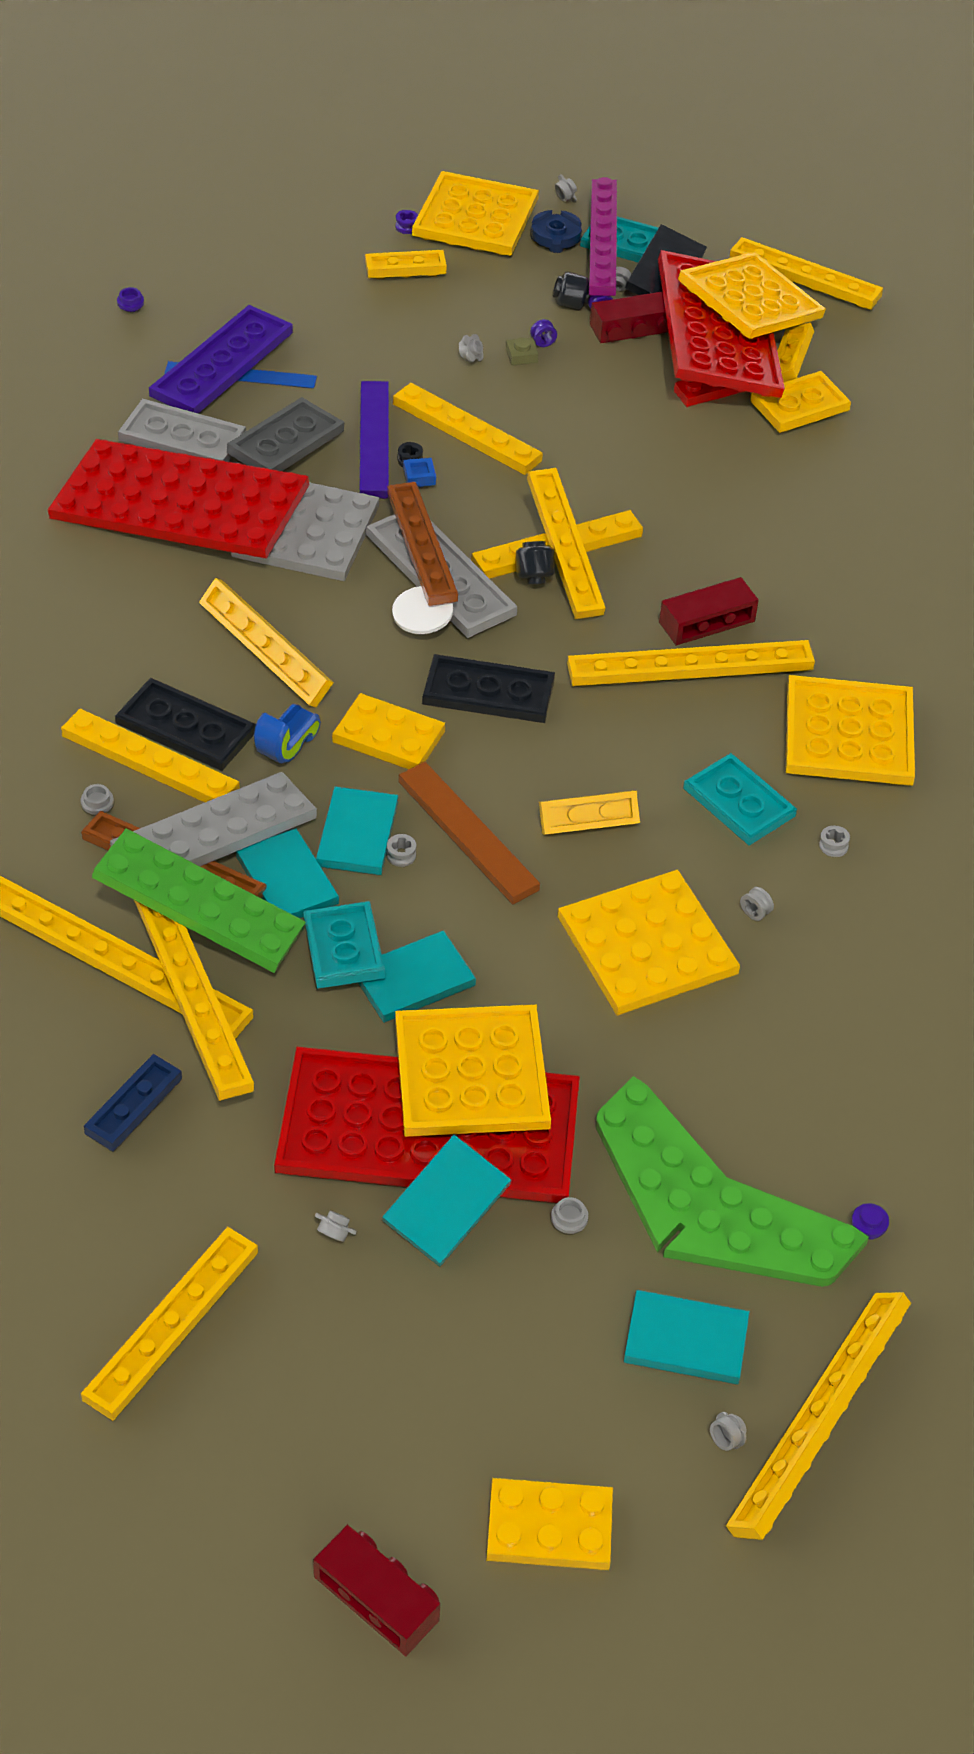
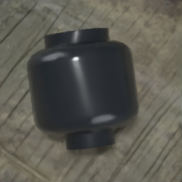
[552,272,591,310]
[515,541,555,585]

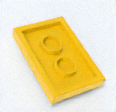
[750,371,851,433]
[332,693,445,769]
[486,1478,613,1570]

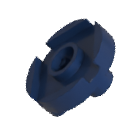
[530,210,582,253]

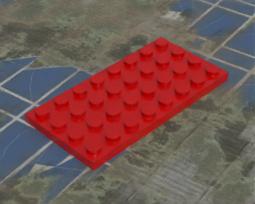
[658,250,785,398]
[47,439,309,559]
[274,1046,580,1203]

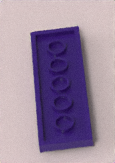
[149,305,293,413]

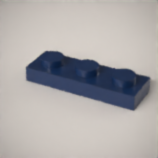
[84,1054,182,1152]

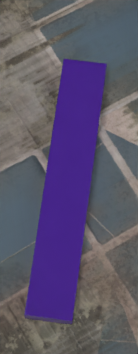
[360,381,389,499]

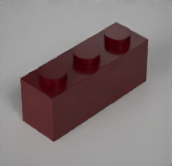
[590,292,668,344]
[659,577,759,646]
[313,1524,441,1657]

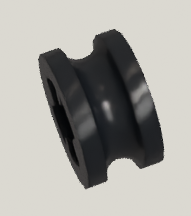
[398,442,423,467]

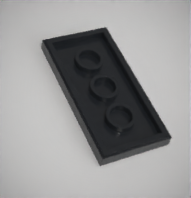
[625,224,707,295]
[422,654,555,723]
[115,677,256,771]

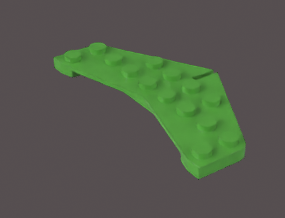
[596,1076,869,1287]

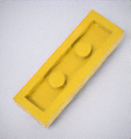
[365,250,447,279]
[777,322,814,382]
[539,790,640,835]

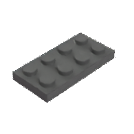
[226,397,345,471]

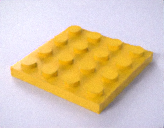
[412,171,539,256]
[678,252,826,339]
[786,675,915,786]
[557,869,740,1015]
[395,1004,551,1137]

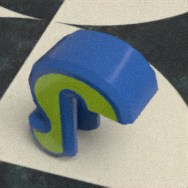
[254,704,321,763]

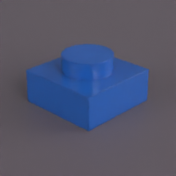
[403,458,436,487]

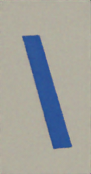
[164,361,317,388]

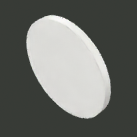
[392,586,453,634]

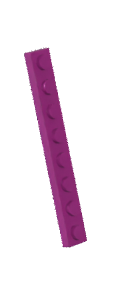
[589,177,617,296]

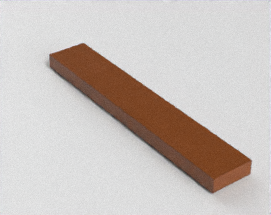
[387,482,458,606]
[399,762,540,905]
[81,811,267,899]

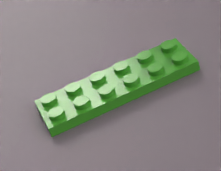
[92,828,306,973]

